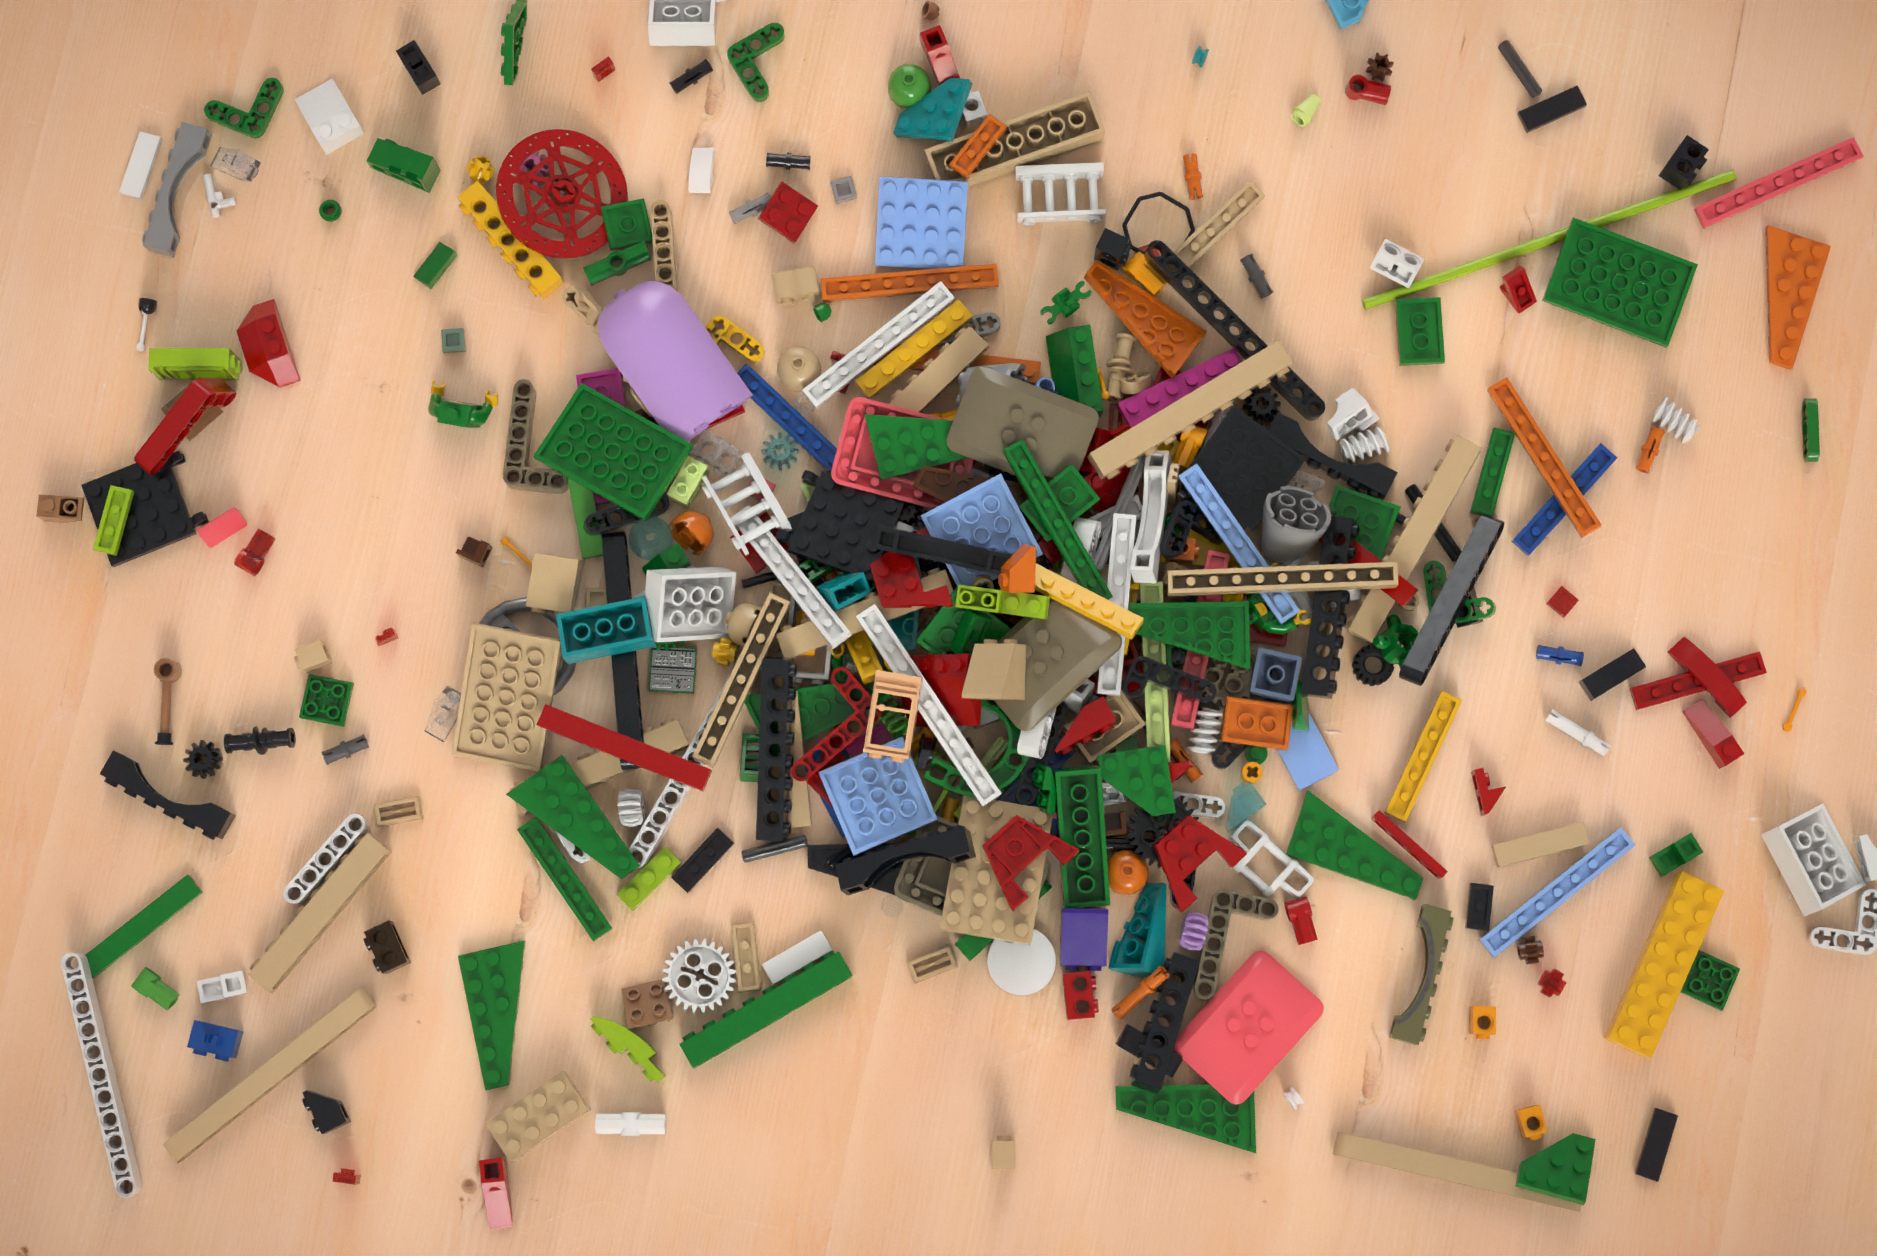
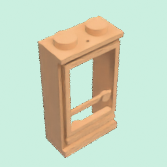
[863,669,923,763]

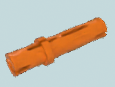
[1111,966,1169,1020]

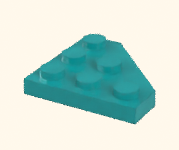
[893,78,973,141]

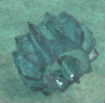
[761,432,799,471]

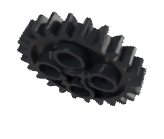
[1127,797,1199,869]

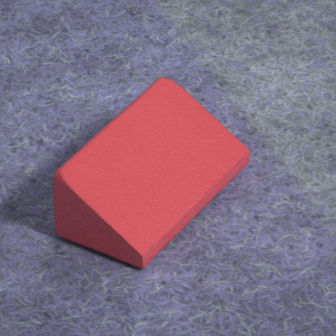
[196,507,247,548]

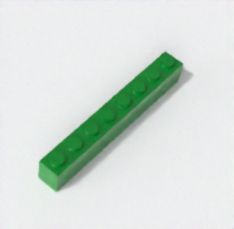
[679,950,853,1069]

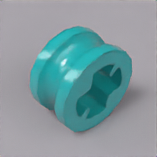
[1192,46,1209,68]

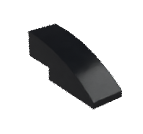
[1579,648,1646,701]

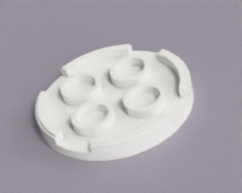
[987,929,1056,996]

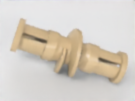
[1106,333,1136,403]

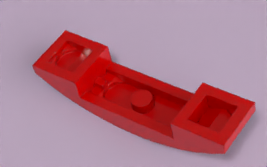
[1668,637,1747,718]

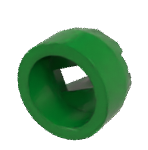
[813,303,832,322]

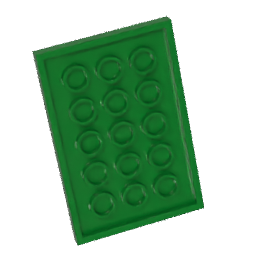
[1542,217,1698,348]
[533,383,694,522]

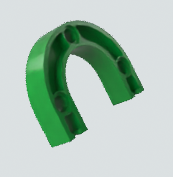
[924,699,1029,797]

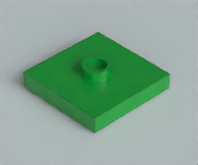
[600,198,653,251]

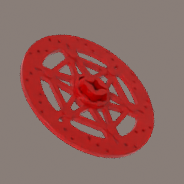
[496,129,628,259]

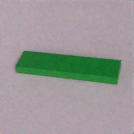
[1470,427,1515,517]

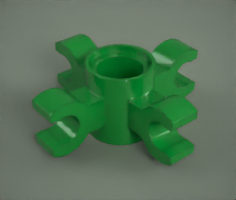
[1040,281,1092,325]

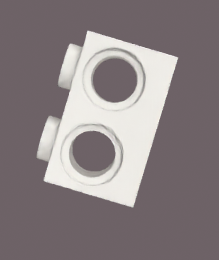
[1370,239,1424,288]

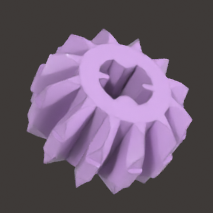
[1179,912,1209,951]

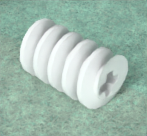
[1652,397,1703,444]
[1339,427,1390,464]
[1187,706,1223,755]

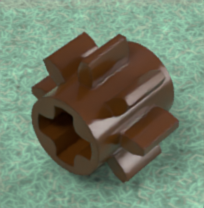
[1366,53,1394,82]
[1517,936,1544,964]

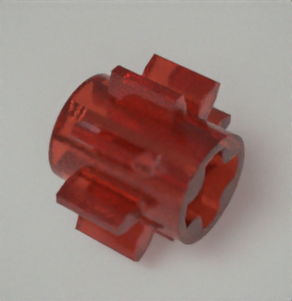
[1538,969,1566,997]

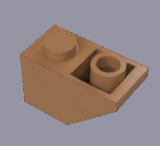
[36,495,84,523]

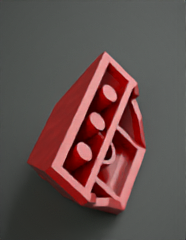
[236,299,301,388]

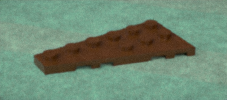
[913,466,1041,541]

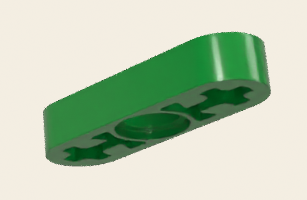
[1802,398,1820,462]

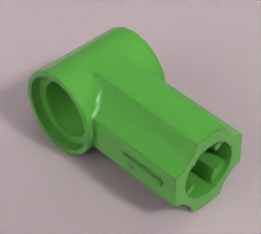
[131,967,180,1010]

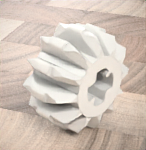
[617,789,645,827]

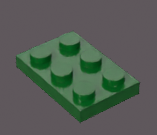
[1395,297,1445,366]
[1019,464,1100,542]

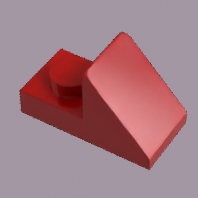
[1500,265,1537,314]
[1471,768,1506,816]

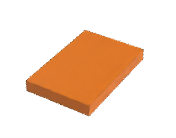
[1220,696,1293,750]

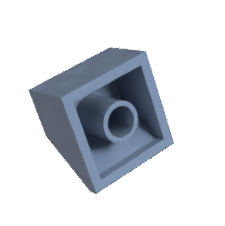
[1249,647,1302,704]

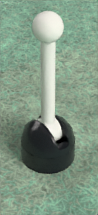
[136,298,157,352]

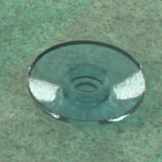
[629,517,673,561]

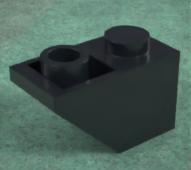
[302,1090,351,1134]

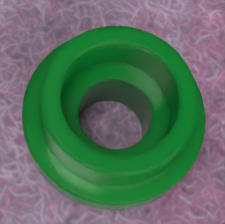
[319,200,342,222]

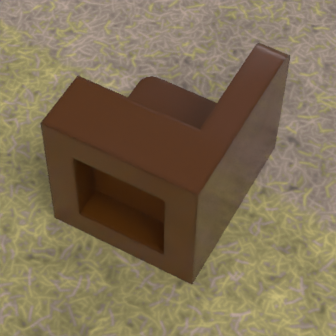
[456,537,493,567]
[1104,811,1127,838]

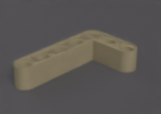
[503,379,569,494]
[1193,889,1279,1000]

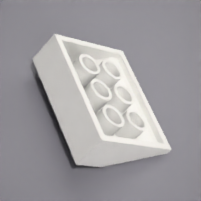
[645,567,737,642]
[1761,804,1866,916]

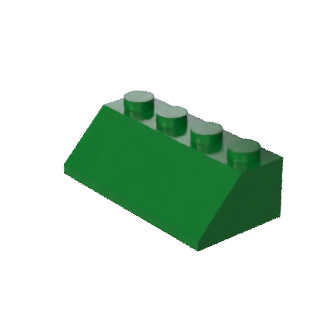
[1046,325,1103,417]

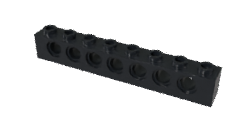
[1301,516,1360,699]
[756,657,797,842]

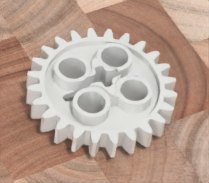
[662,939,736,1014]

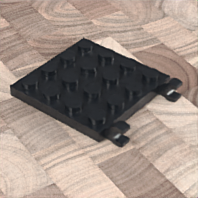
[1177,406,1306,531]
[81,451,209,567]
[775,470,905,583]

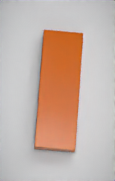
[949,114,1007,179]

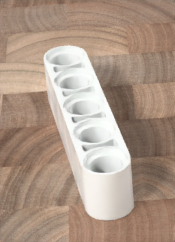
[283,814,369,905]

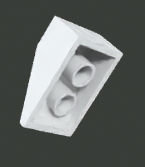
[295,78,365,155]

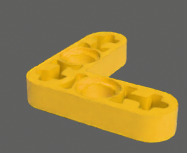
[705,315,765,363]

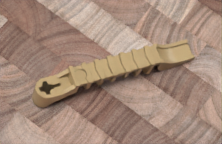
[562,286,653,417]

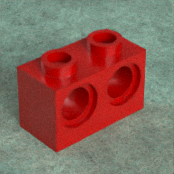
[1062,971,1099,1020]

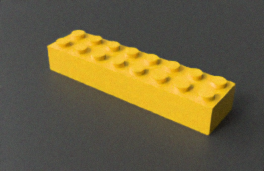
[1604,871,1724,1058]

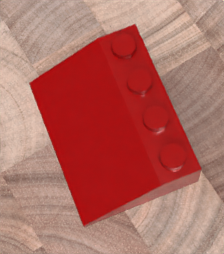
[901,654,982,727]

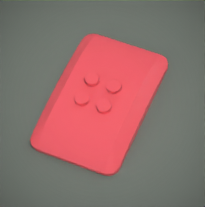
[831,397,974,509]
[1173,951,1324,1105]

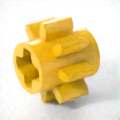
[466,156,495,183]
[712,638,738,667]

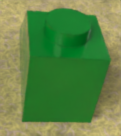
[642,542,691,575]

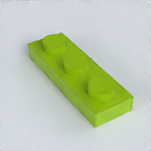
[93,485,134,556]
[616,847,682,911]

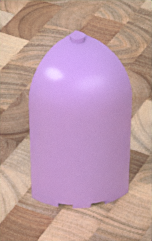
[598,281,753,442]

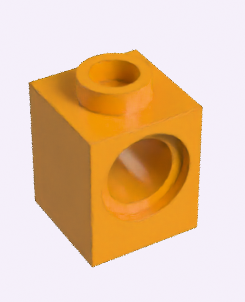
[1469,1006,1496,1039]
[1514,1105,1548,1141]

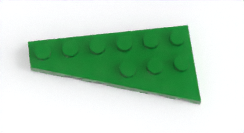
[864,414,969,480]
[1286,791,1423,900]
[458,940,526,1090]

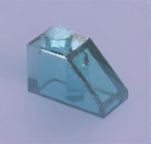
[1226,782,1266,832]

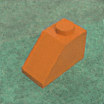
[998,544,1036,593]

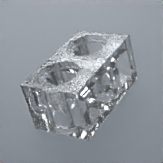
[692,429,744,478]

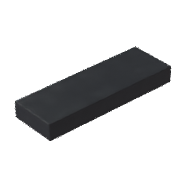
[1517,85,1587,133]
[671,827,735,893]
[1635,1108,1678,1182]

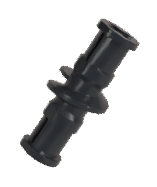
[224,726,296,755]

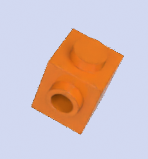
[1165,538,1199,565]

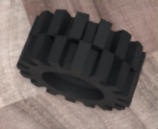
[1352,644,1394,686]

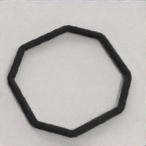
[1122,192,1195,254]

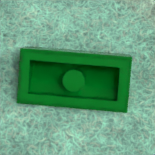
[413,242,457,289]
[950,609,992,654]
[1291,680,1309,731]

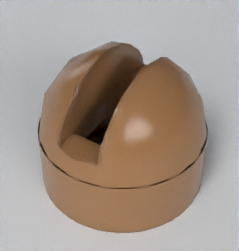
[922,1,940,20]

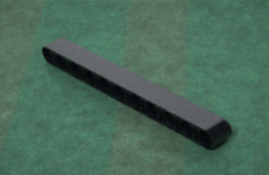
[1144,240,1325,421]
[602,531,644,770]

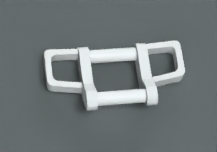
[1230,820,1314,899]

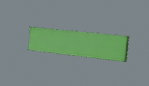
[567,477,603,560]

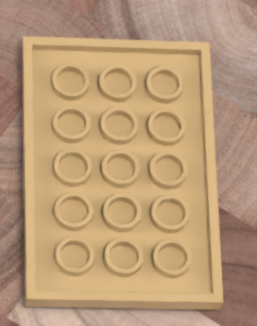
[452,623,561,772]
[940,796,1053,945]

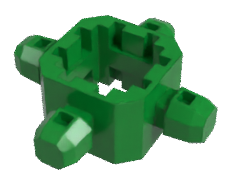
[1373,615,1418,669]

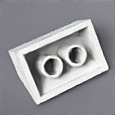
[648,0,716,46]

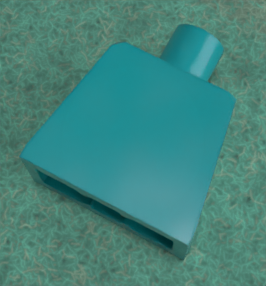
[817,572,871,610]

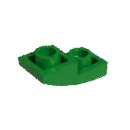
[1033,763,1056,814]

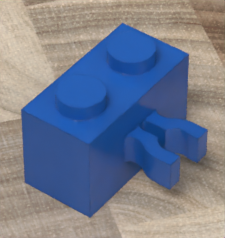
[187,1020,243,1062]

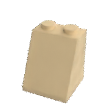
[526,553,585,615]
[962,639,1026,700]

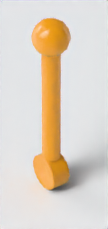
[1097,368,1110,400]
[501,537,532,568]
[1782,688,1807,731]

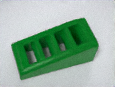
[740,733,759,782]

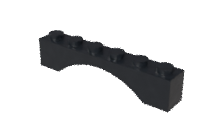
[1268,412,1398,500]
[873,525,1013,575]
[100,750,236,840]
[835,825,976,895]

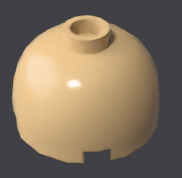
[777,346,821,391]
[725,603,762,648]

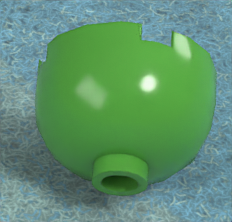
[888,64,931,108]

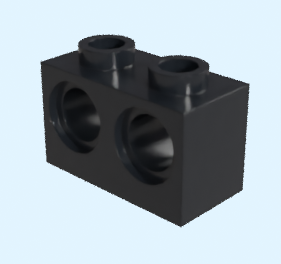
[396,40,441,95]
[1658,135,1709,190]
[1094,228,1131,270]

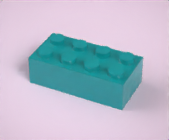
[556,596,657,664]

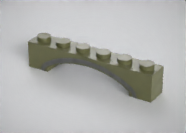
[1389,904,1454,1045]

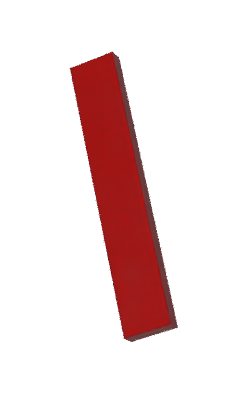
[1319,536,1418,607]
[1629,651,1767,710]

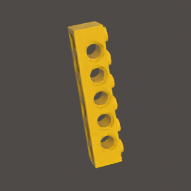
[457,180,564,299]

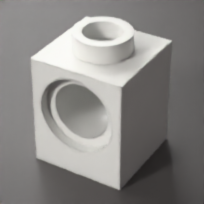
[962,91,987,128]

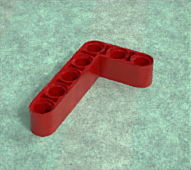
[134,378,237,476]
[791,667,882,781]

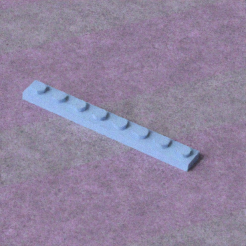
[1178,464,1300,624]
[1479,827,1635,958]

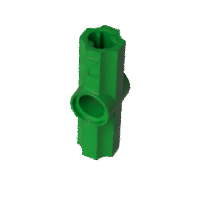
[583,241,652,286]

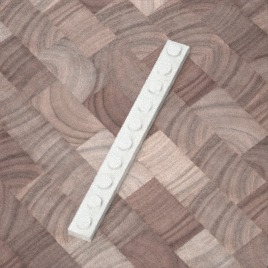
[856,604,1002,807]

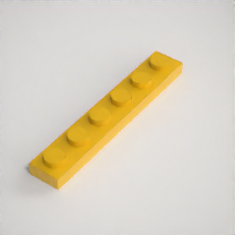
[855,299,973,399]
[1035,563,1144,640]
[1384,691,1462,823]

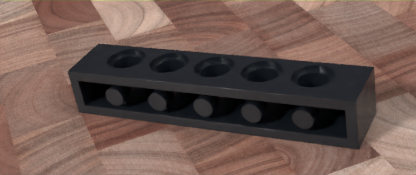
[1129,952,1200,1094]

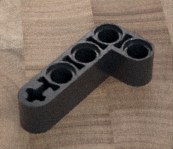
[583,491,669,536]
[1123,656,1216,703]

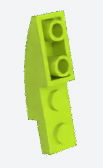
[955,584,1050,619]
[590,1016,666,1083]

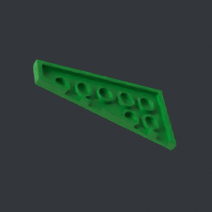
[1128,601,1250,670]
[745,679,893,754]
[506,755,640,879]
[1115,1084,1256,1153]

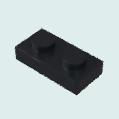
[1465,883,1494,932]

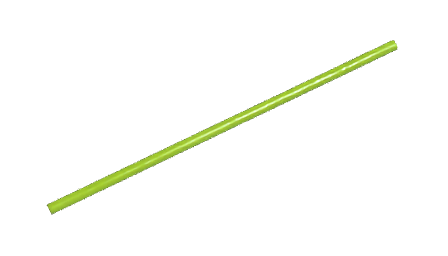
[1362,170,1736,310]

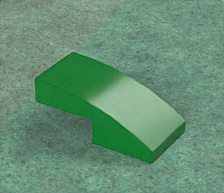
[1649,833,1703,877]

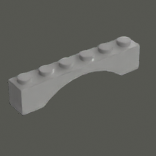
[142,122,212,258]

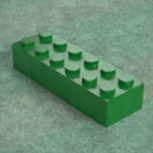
[1053,766,1110,908]

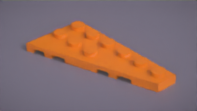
[1765,225,1831,370]
[1084,259,1207,379]

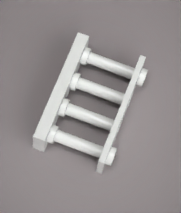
[1015,162,1106,226]
[702,452,793,556]

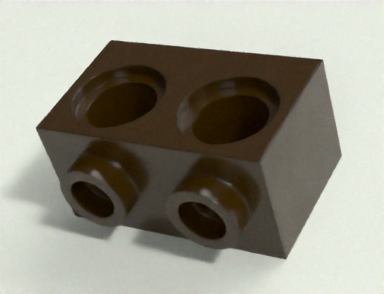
[363,920,411,974]

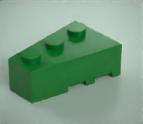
[366,138,441,193]

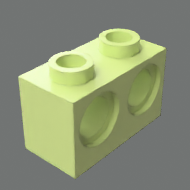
[667,456,710,510]

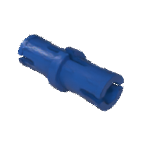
[1536,645,1584,666]

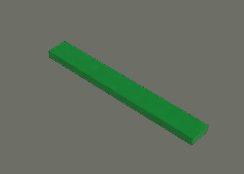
[1002,439,1113,600]

